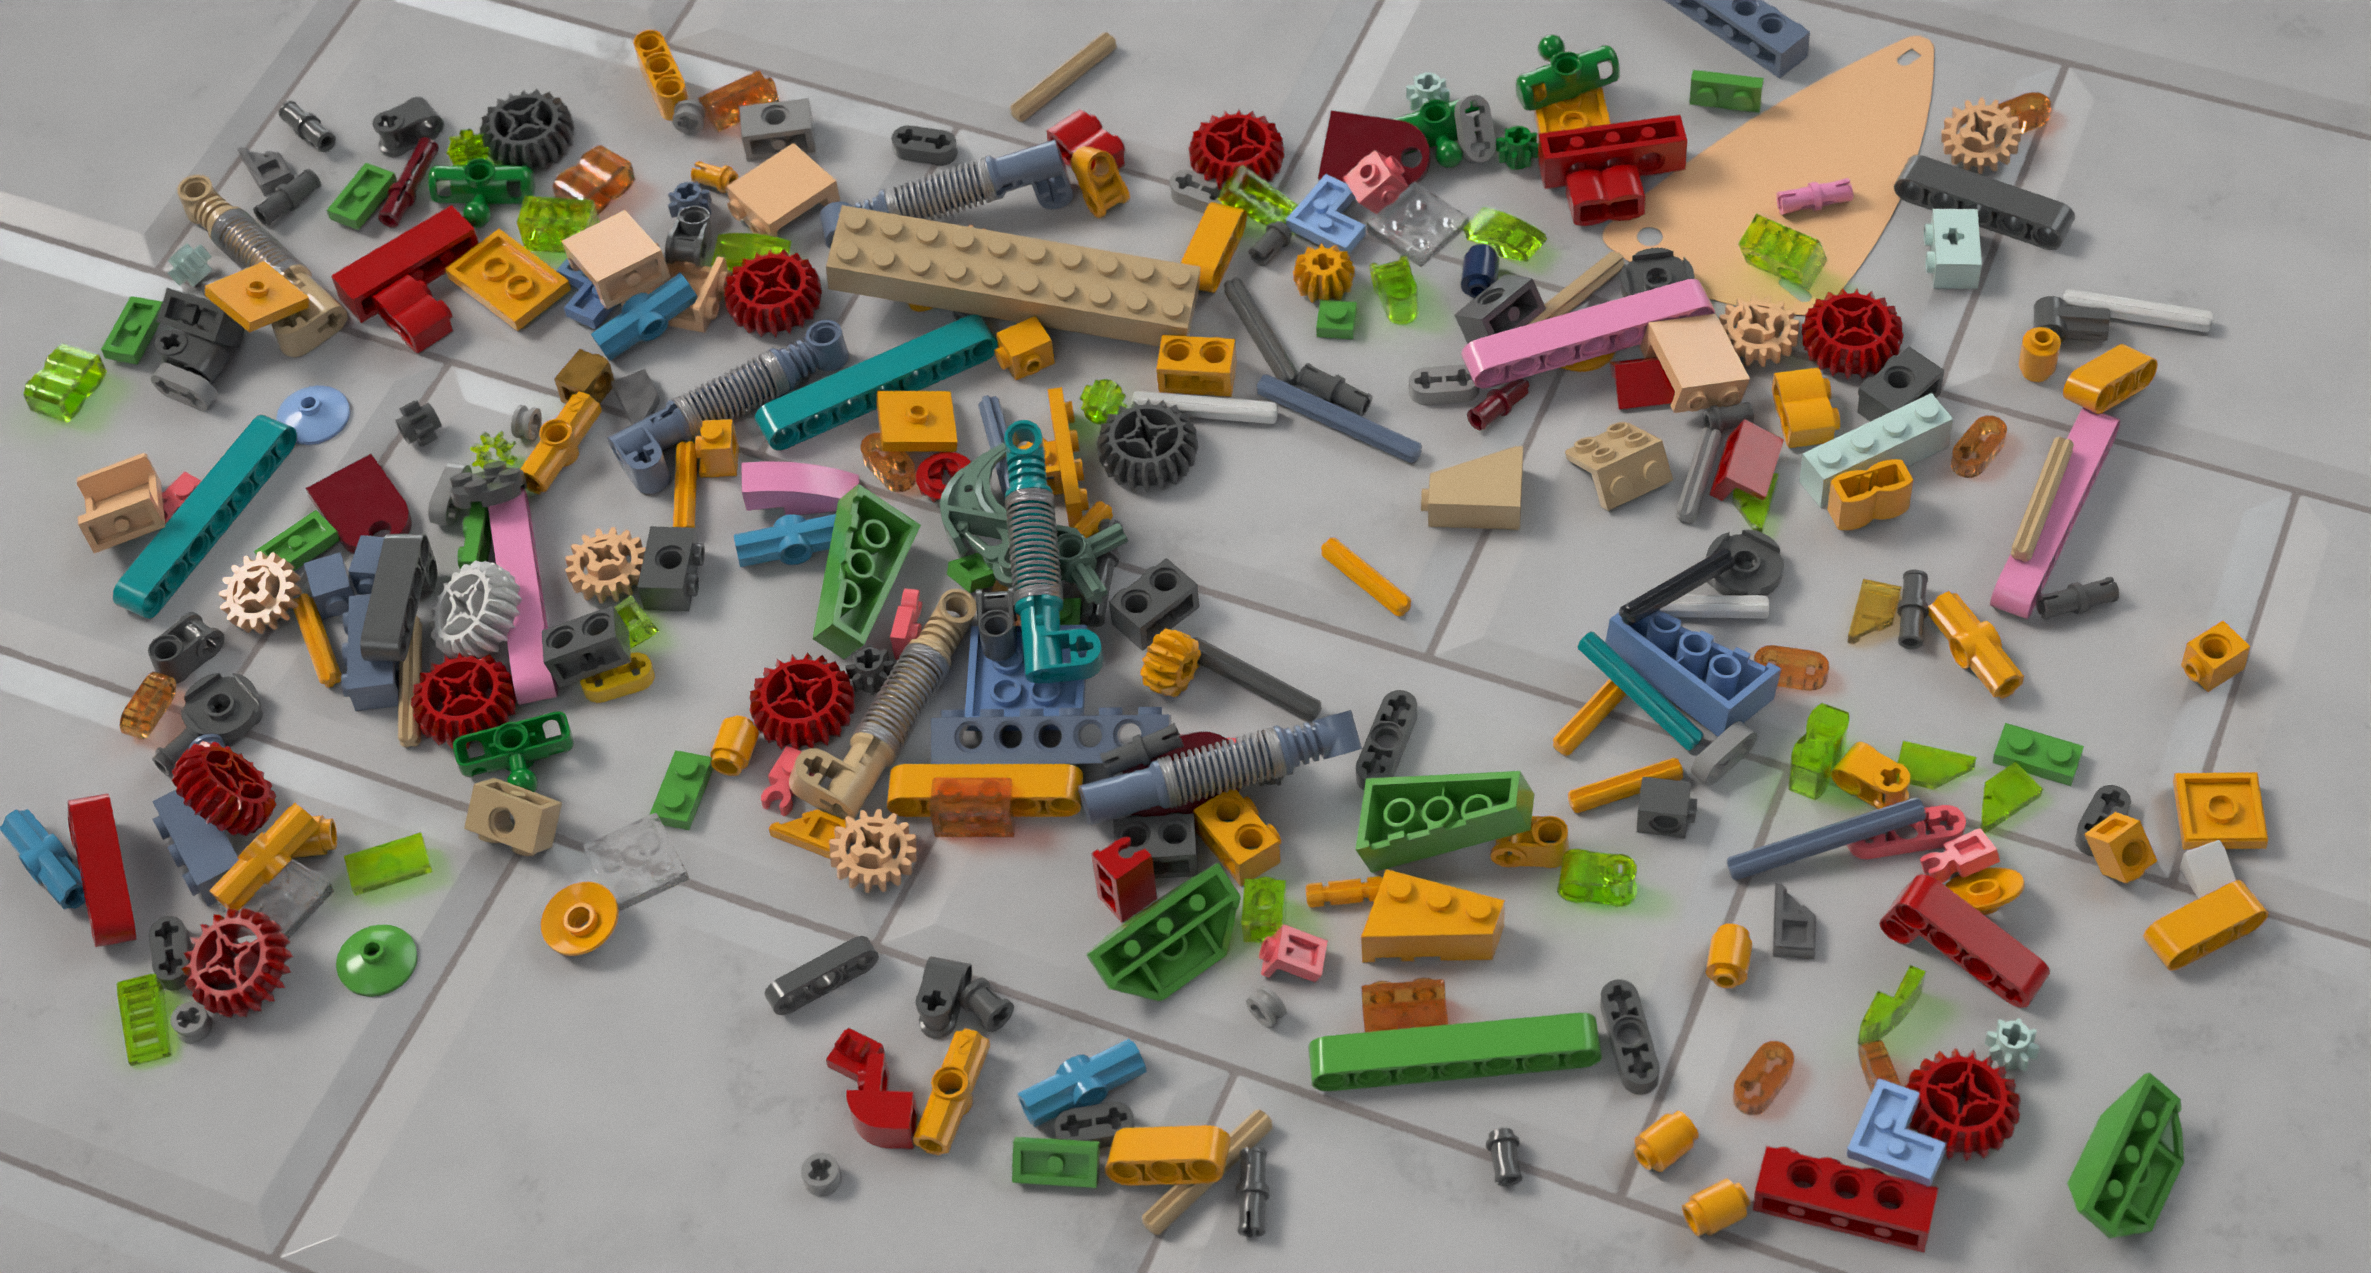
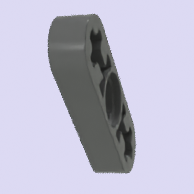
[1356,690,1418,790]
[764,936,879,1015]
[1600,979,1660,1095]

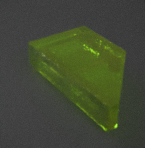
[1732,473,1779,533]
[1897,741,1977,790]
[1980,762,2043,834]

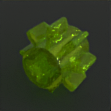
[446,129,489,165]
[1079,379,1127,425]
[470,431,518,470]

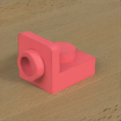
[1259,924,1328,982]

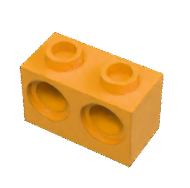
[1156,335,1237,397]
[1193,788,1282,886]

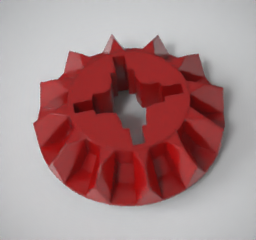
[916,452,971,503]

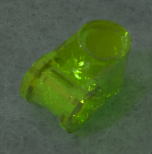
[1369,255,1418,325]
[1557,849,1638,907]

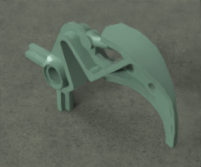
[940,442,1128,605]

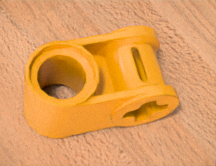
[1071,146,1130,218]
[1831,742,1910,809]
[1490,816,1569,868]

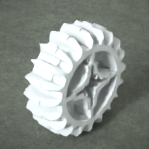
[429,560,522,659]

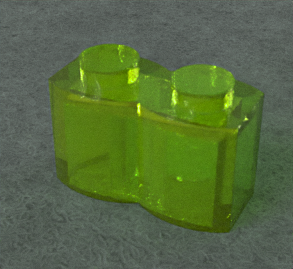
[23,343,107,422]
[1788,703,1849,800]

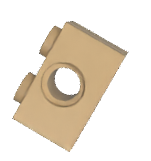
[464,778,562,856]

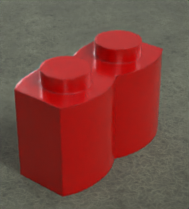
[1046,109,1125,171]
[1566,164,1645,226]
[372,274,453,354]

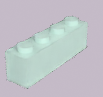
[1799,393,1953,508]

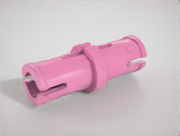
[1776,178,1853,215]

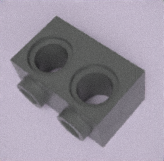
[156,288,245,348]
[1109,558,1200,651]
[542,605,631,687]
[1113,812,1198,879]

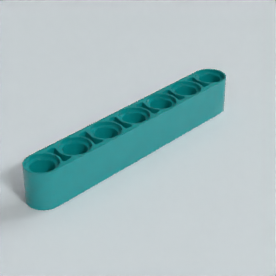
[755,314,998,450]
[112,414,297,619]

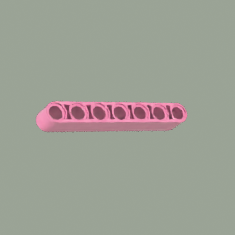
[1461,279,1715,389]
[1990,408,2121,619]
[488,487,558,705]

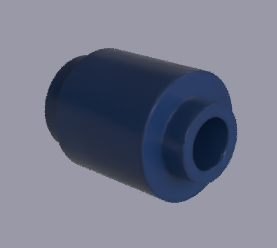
[1460,244,1500,298]

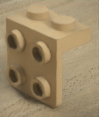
[1565,422,1673,511]

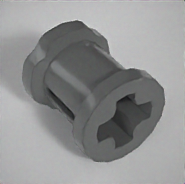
[959,978,1014,1032]

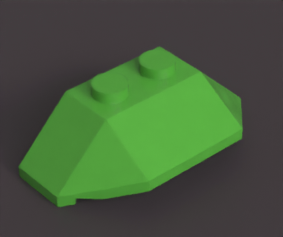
[1086,863,1241,1002]
[2067,1072,2184,1238]

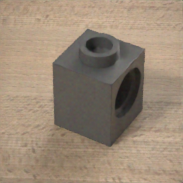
[1637,777,1698,838]

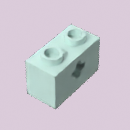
[1924,209,1982,289]

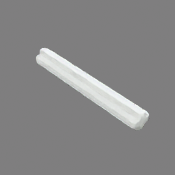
[2063,289,2213,333]
[1132,391,1278,424]

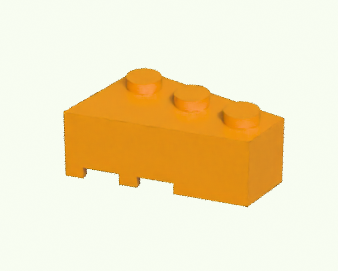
[1361,869,1505,962]

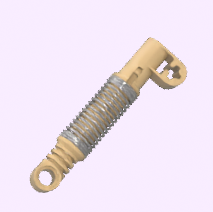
[177,175,348,357]
[789,589,977,819]

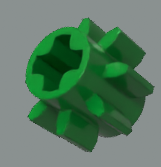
[1496,126,1538,170]

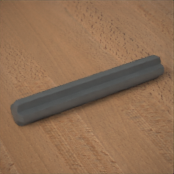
[1224,277,1299,386]
[1193,637,1322,721]

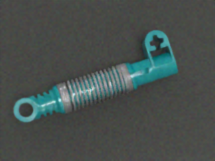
[1004,420,1103,684]

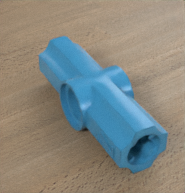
[591,273,698,361]
[734,514,836,567]
[0,809,86,910]
[1017,1038,1146,1128]

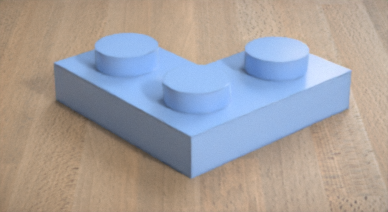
[1286,174,1366,255]
[1847,1078,1946,1187]

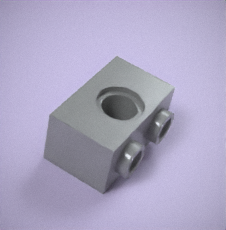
[739,98,816,161]

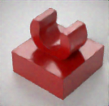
[826,1027,885,1082]

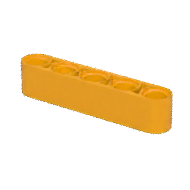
[887,764,1083,817]

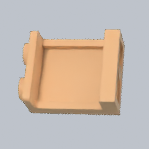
[726,143,840,247]
[562,210,671,310]
[621,243,732,333]
[1640,313,1750,413]
[77,453,165,553]

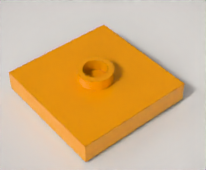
[205,261,309,332]
[876,391,958,452]
[2173,772,2268,849]

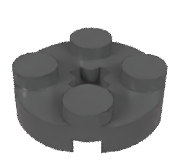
[1620,248,1694,297]
[449,461,527,509]
[1706,530,1784,596]
[181,673,263,747]

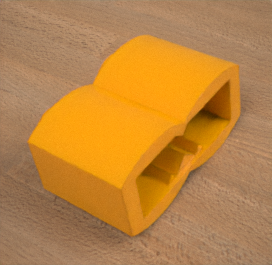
[1772,367,1840,448]
[1827,459,1913,530]

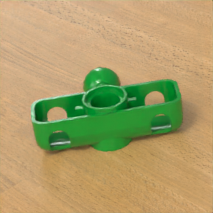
[1515,34,1620,111]
[1391,95,1480,168]
[428,158,536,229]
[453,711,574,792]

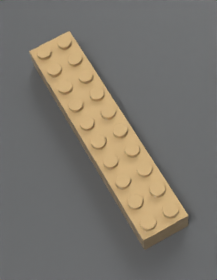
[826,205,1200,347]

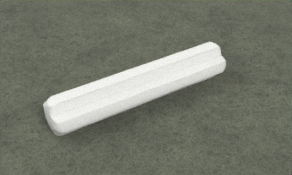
[1659,594,1770,619]

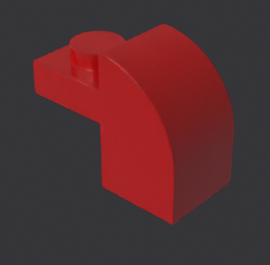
[846,1053,918,1149]

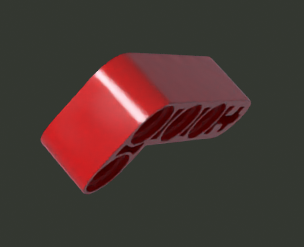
[67,793,137,948]
[1879,874,2050,1008]

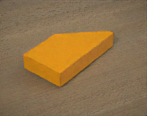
[768,809,846,859]

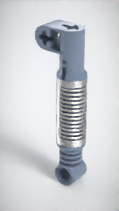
[820,139,1073,249]
[607,320,849,494]
[1078,710,1362,825]

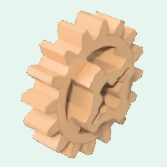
[1941,98,2021,174]
[1719,294,1799,367]
[565,527,646,604]
[219,551,302,634]
[829,809,917,893]

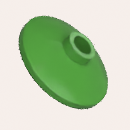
[336,924,418,997]

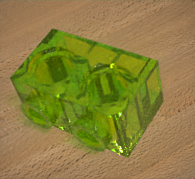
[516,196,600,253]
[1738,214,1827,290]

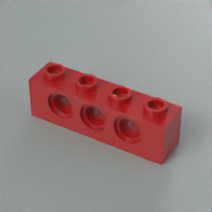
[1538,115,1687,189]
[1752,1146,1939,1253]

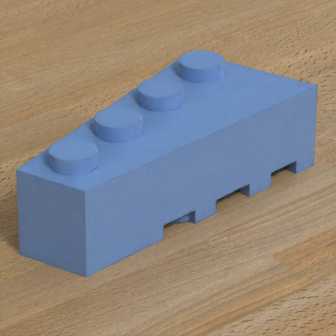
[1605,610,1782,736]

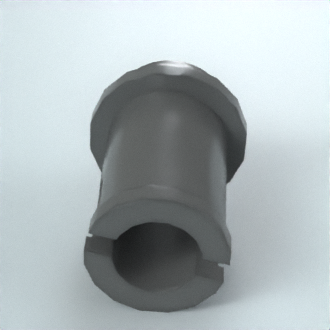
[1248,221,1292,266]
[1703,402,1754,434]
[152,727,199,775]
[1485,1128,1523,1186]

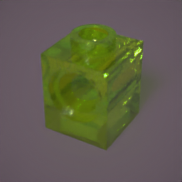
[1241,877,1287,943]

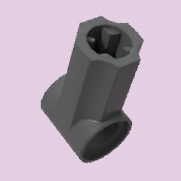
[2034,296,2110,343]

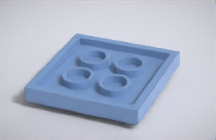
[965,625,1087,731]

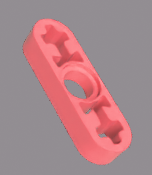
[1847,805,1966,859]

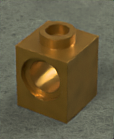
[554,348,615,404]

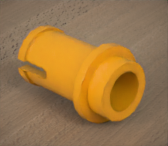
[691,161,738,193]

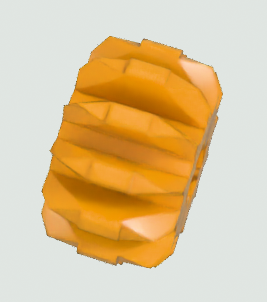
[1293,242,1355,303]
[1140,628,1201,698]

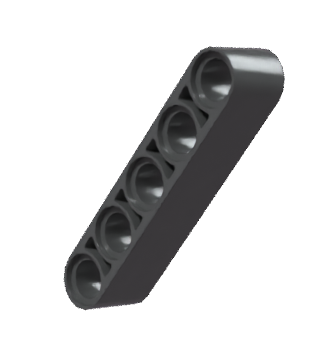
[1894,155,2075,250]

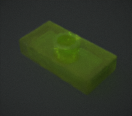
[344,832,433,896]

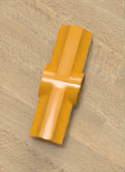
[520,391,602,495]
[1928,591,2024,699]
[209,802,320,911]
[913,1028,990,1156]

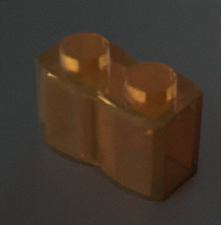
[552,145,635,221]

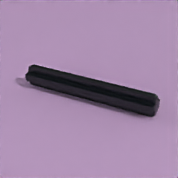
[1619,548,1735,626]

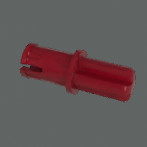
[1467,378,1530,431]

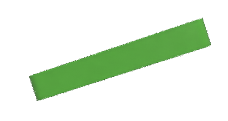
[1308,1013,1602,1091]

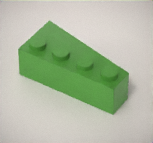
[812,484,921,659]
[1355,771,1535,873]

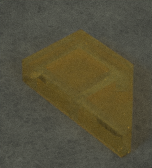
[1847,579,1902,644]

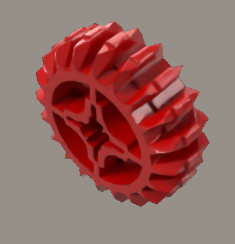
[1189,109,1285,195]
[724,249,822,338]
[1801,288,1904,380]
[411,652,518,750]
[749,652,855,750]
[171,741,277,836]
[181,908,293,1018]
[1905,1047,2021,1162]

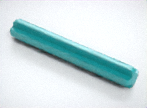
[1577,631,1704,751]

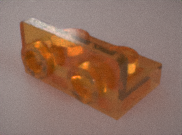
[698,70,779,132]
[929,778,1015,837]
[1361,977,1448,1032]

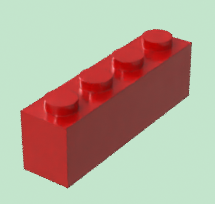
[331,205,479,323]

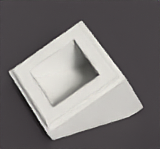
[2180,840,2236,899]

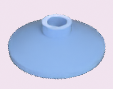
[277,385,350,445]

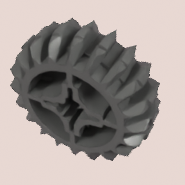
[479,89,575,171]
[1097,398,1198,493]

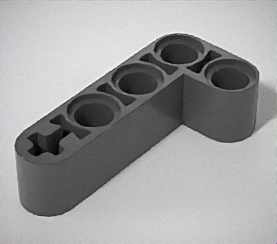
[360,534,437,662]

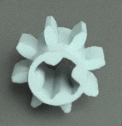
[1406,72,1450,111]
[167,243,212,287]
[1985,1018,2040,1072]

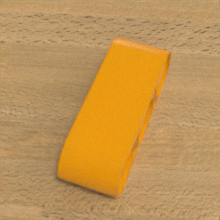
[633,30,689,121]
[1181,202,1247,293]
[2063,344,2158,414]
[2143,880,2269,971]
[1105,1125,1231,1186]

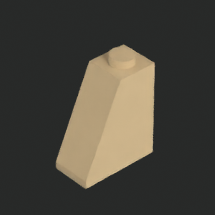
[1421,446,1523,530]

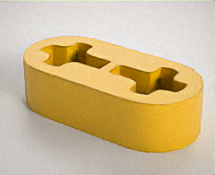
[580,652,655,703]

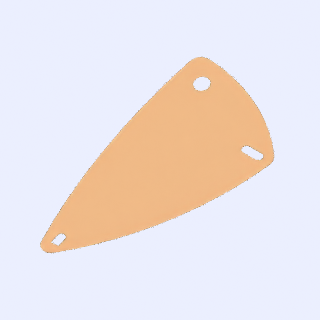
[1603,36,1934,316]

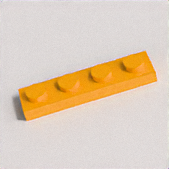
[1047,387,1089,527]

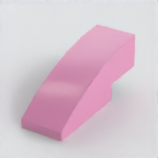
[741,461,860,515]

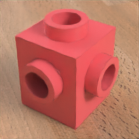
[1343,150,1409,214]

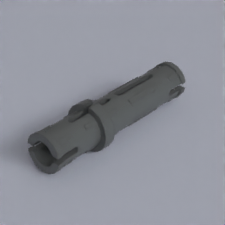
[1080,519,1123,627]

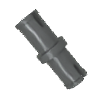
[279,101,336,152]
[253,169,321,226]
[1297,363,1372,416]
[1897,569,1929,649]
[2036,577,2119,620]
[1100,723,1184,777]
[1235,1147,1270,1237]

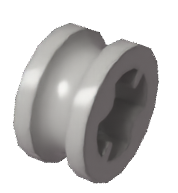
[672,100,706,134]
[511,405,542,441]
[1246,986,1287,1028]
[170,1001,212,1044]
[801,1153,841,1197]

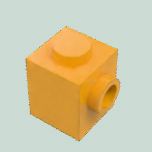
[994,316,1055,381]

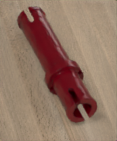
[378,138,439,228]

